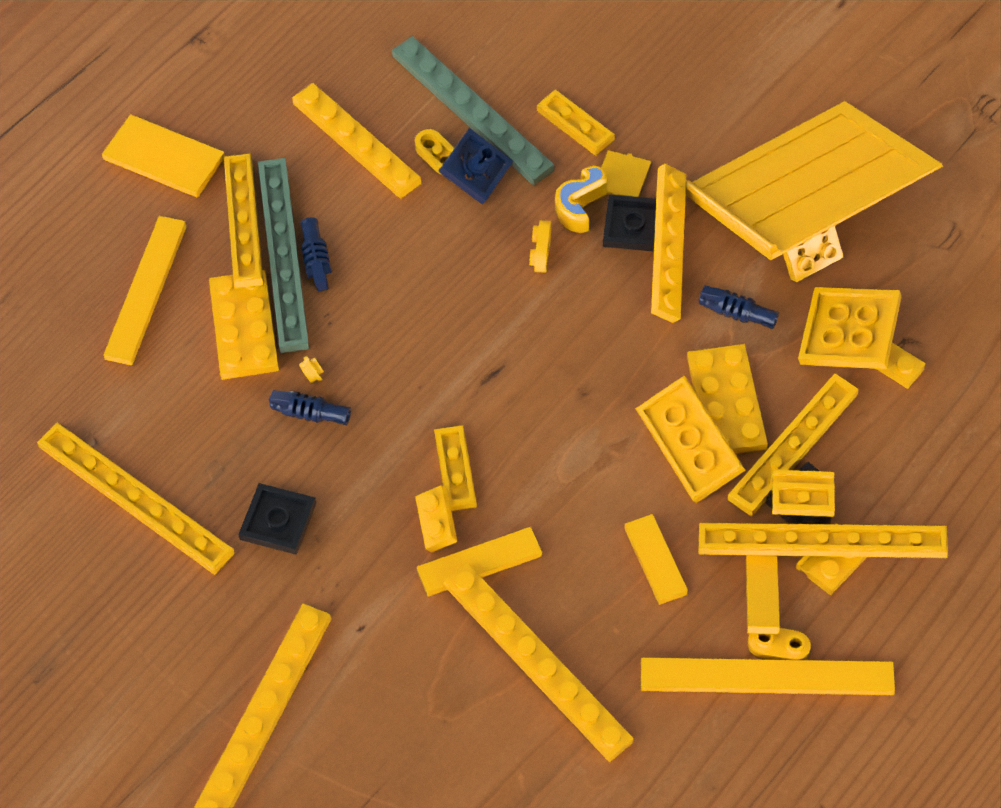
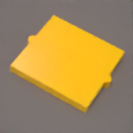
[602,150,651,197]

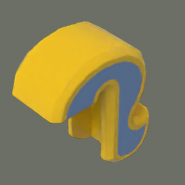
[555,166,608,233]

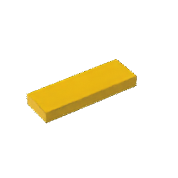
[537,89,615,156]
[434,425,477,511]
[624,514,688,605]
[746,555,780,634]

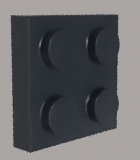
[603,194,656,251]
[238,483,317,555]

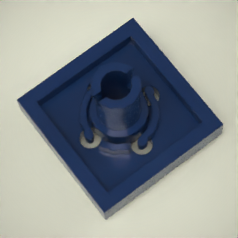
[438,128,513,205]

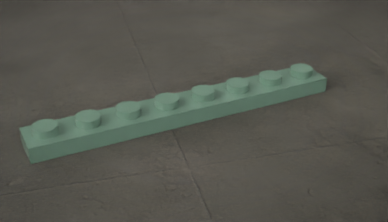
[392,36,554,186]
[258,158,309,353]

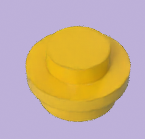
[299,355,325,383]

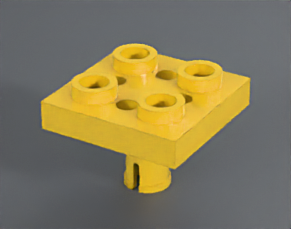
[783,226,843,282]

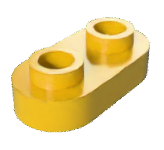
[415,129,454,175]
[529,220,551,273]
[748,628,811,660]

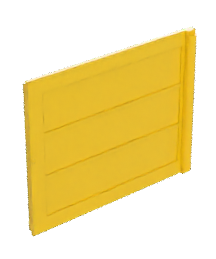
[686,101,943,260]

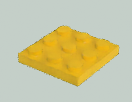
[798,287,902,369]

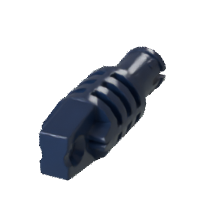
[300,217,332,292]
[699,285,779,329]
[269,390,351,426]

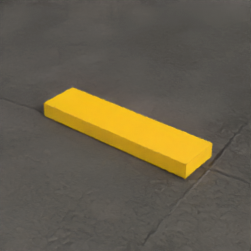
[417,527,542,597]

